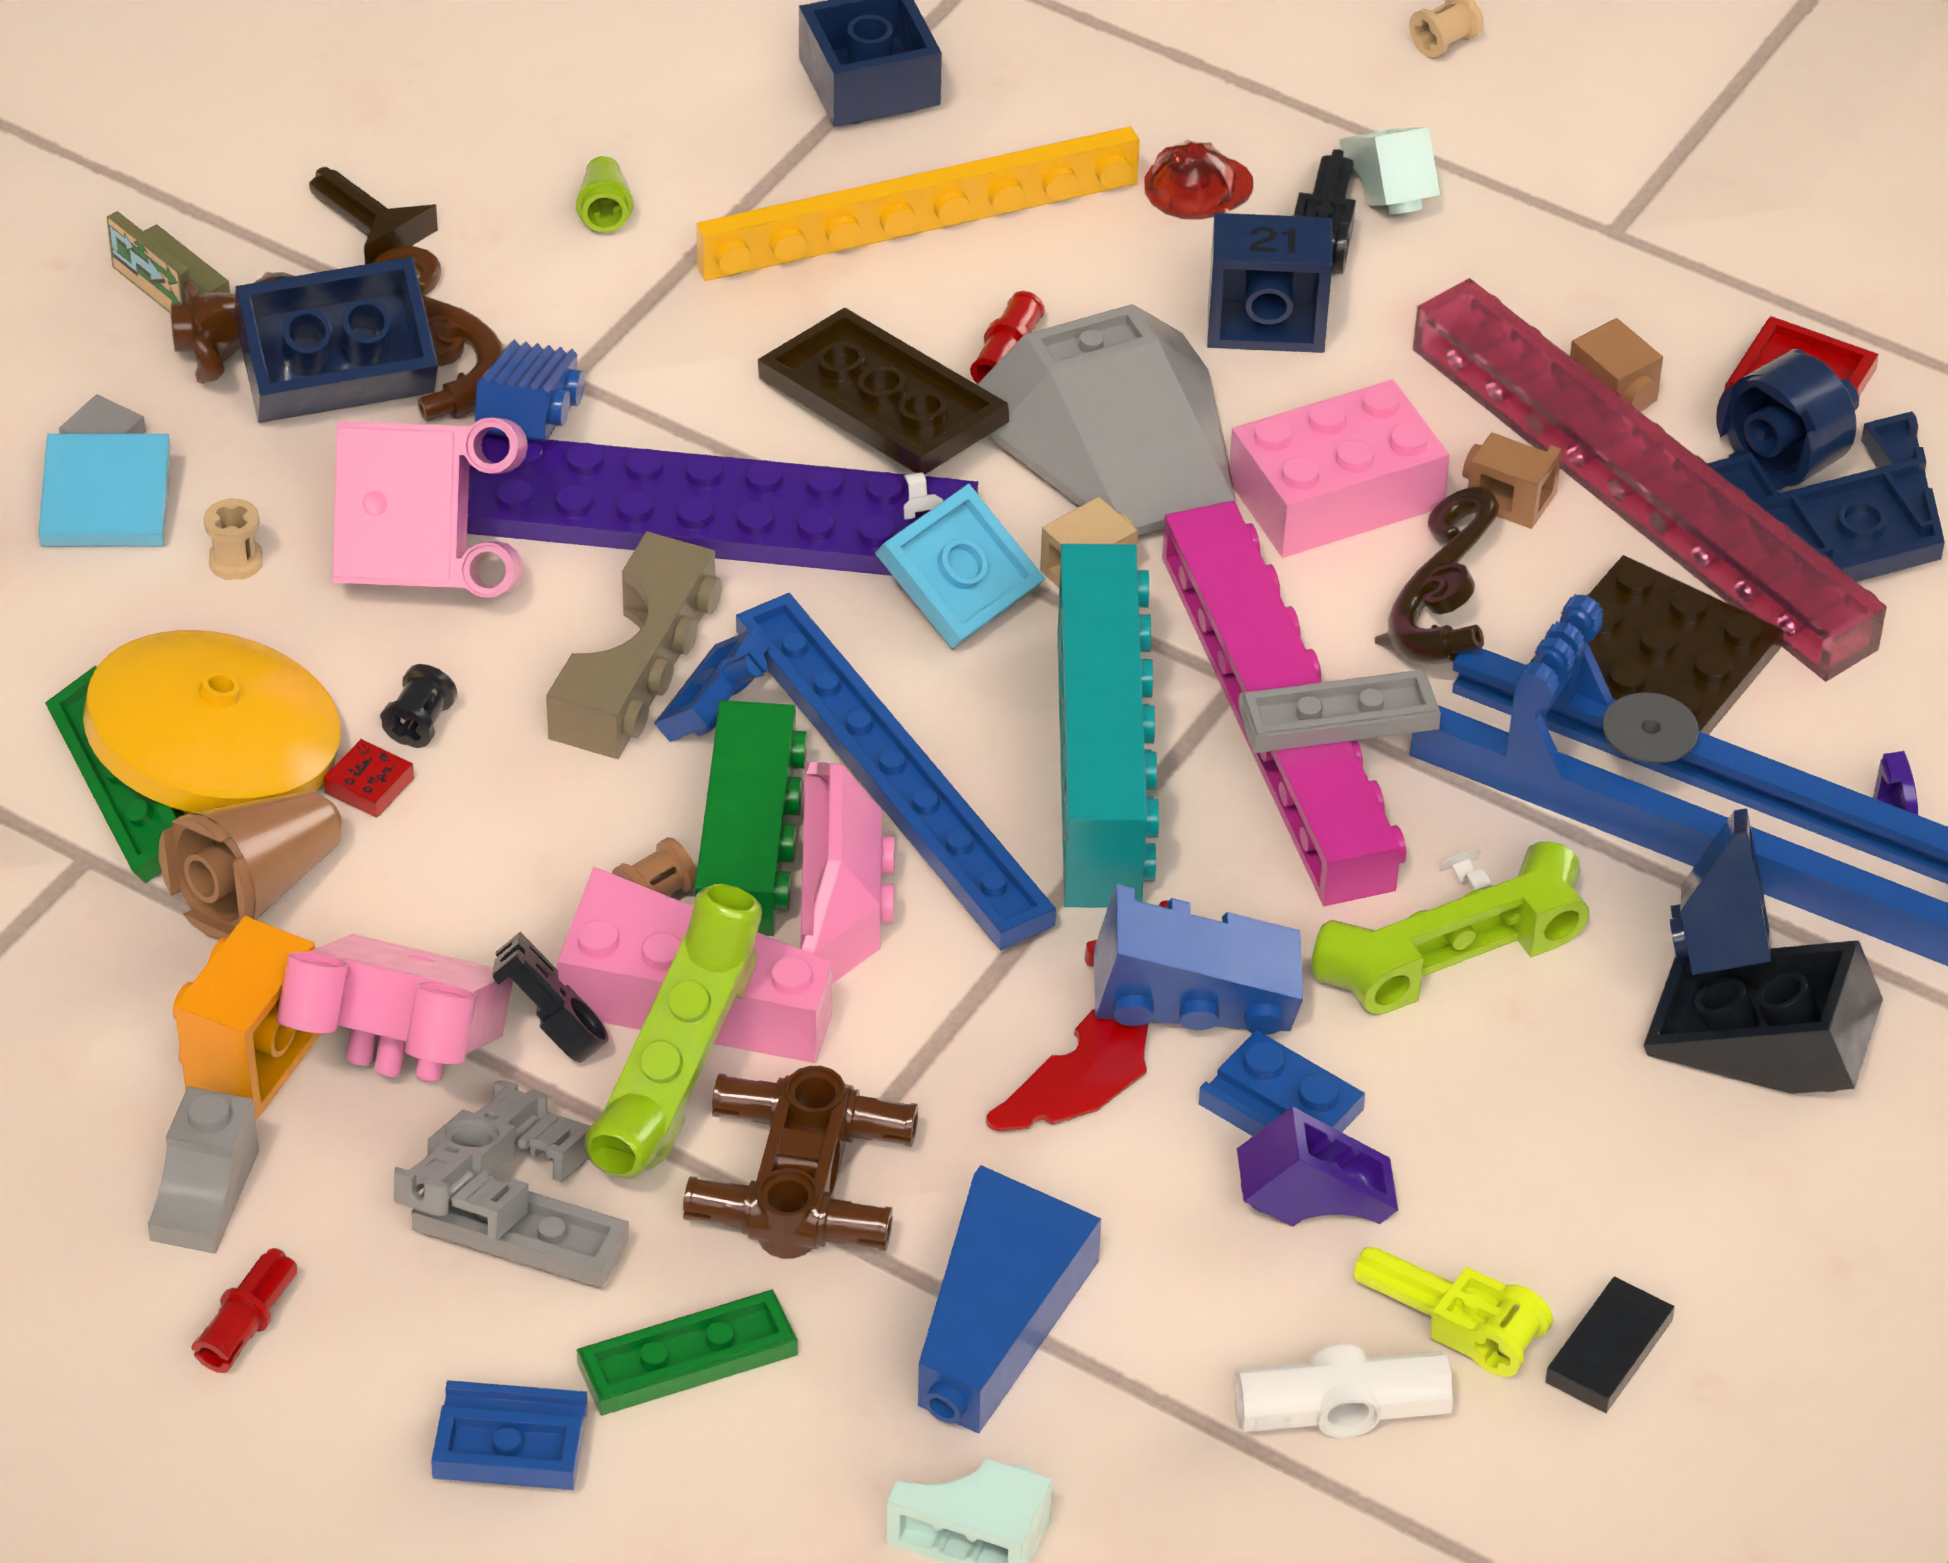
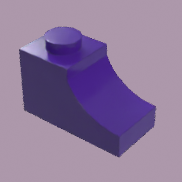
[1237,1106,1398,1227]

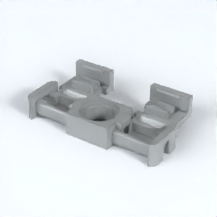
[394,1081,591,1241]

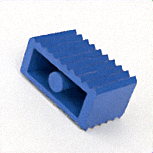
[475,339,585,443]

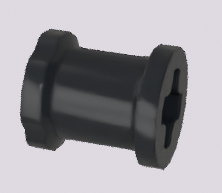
[380,664,457,748]

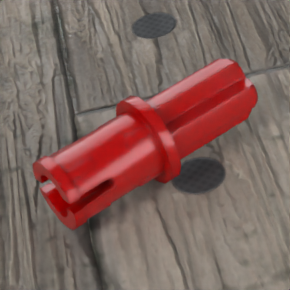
[191,1248,297,1373]

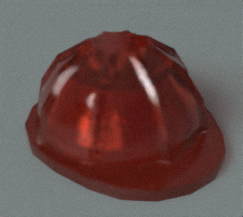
[1144,139,1254,220]

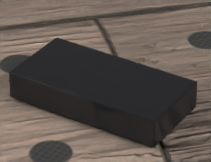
[1545,1276,1675,1413]

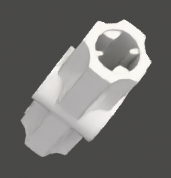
[1234,1344,1454,1439]

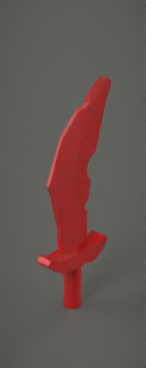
[986,900,1169,1132]

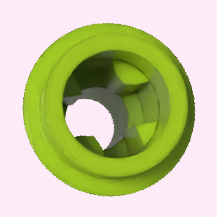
[576,156,633,233]

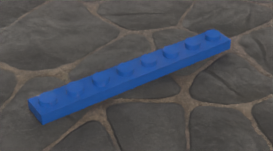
[736,592,1056,951]

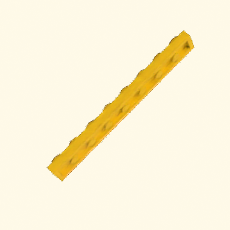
[696,126,1140,281]

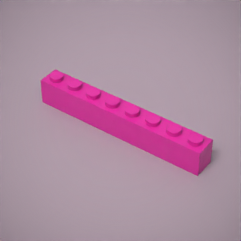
[1162,501,1406,907]

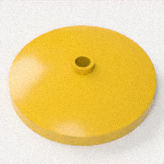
[83,630,341,813]

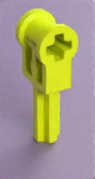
[1353,1247,1553,1377]

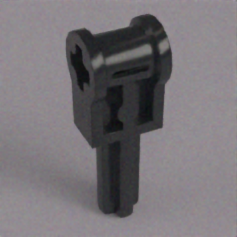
[1293,149,1356,274]

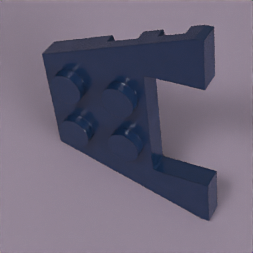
[1700,411,1945,588]

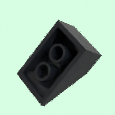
[1643,940,1883,1094]

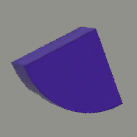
[1873,751,1918,815]

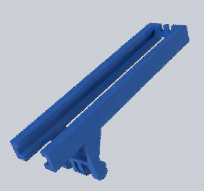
[1410,594,1948,966]

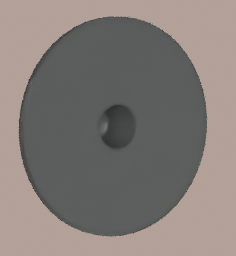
[1603,692,1699,764]

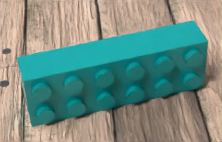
[1057,544,1159,908]

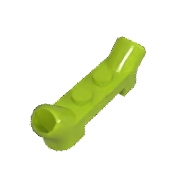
[1311,841,1590,1015]
[584,884,762,1179]

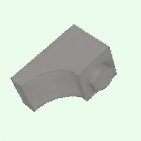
[148,1086,259,1254]

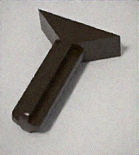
[309,166,438,264]

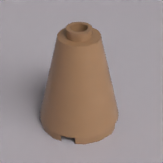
[159,790,342,939]

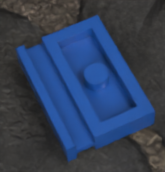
[1199,1030,1365,1136]
[431,1380,588,1490]

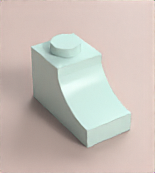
[1339,127,1440,215]
[886,1458,1052,1563]

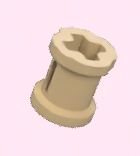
[1409,0,1484,58]
[203,498,262,580]

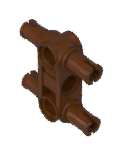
[683,1066,918,1259]

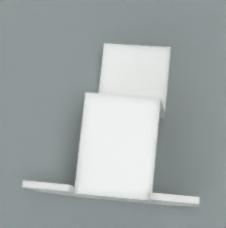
[904,472,943,519]
[1440,849,1491,890]

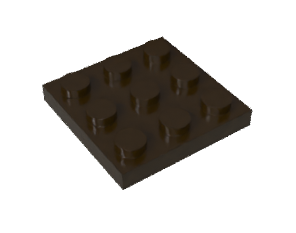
[1531,555,1784,735]

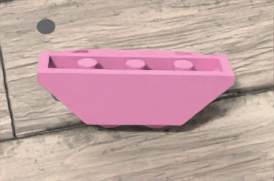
[800,762,894,984]

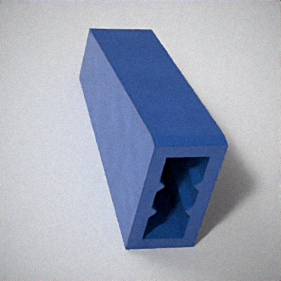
[918,1165,1101,1434]

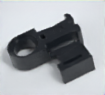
[492,931,608,1063]

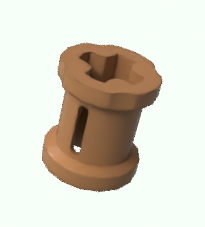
[612,837,697,896]

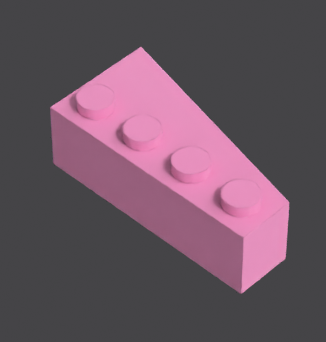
[557,866,832,1063]

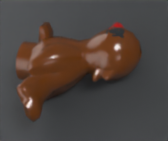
[170,272,294,384]

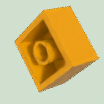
[173,916,322,1121]

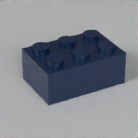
[234,256,438,423]

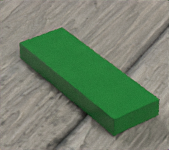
[577,1289,798,1416]

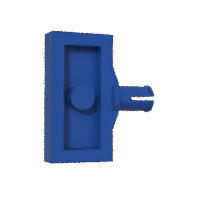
[654,628,769,742]

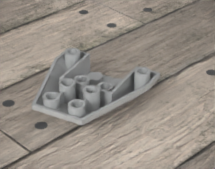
[977,304,1234,536]

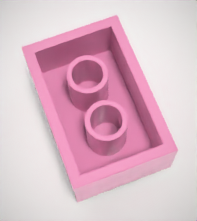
[1229,379,1450,558]

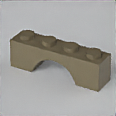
[546,531,722,760]

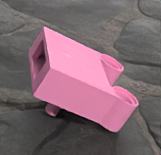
[332,417,528,598]
[276,934,513,1082]

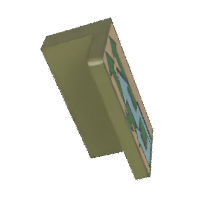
[106,211,230,314]

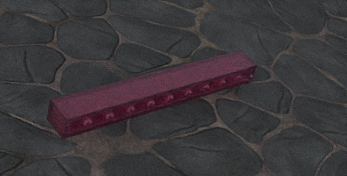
[1413,278,1887,682]

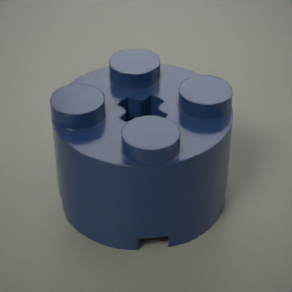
[1716,349,1860,490]

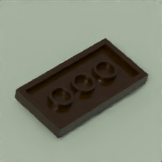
[757,307,1009,475]

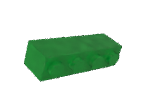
[695,700,807,936]

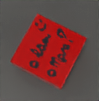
[324,739,414,818]

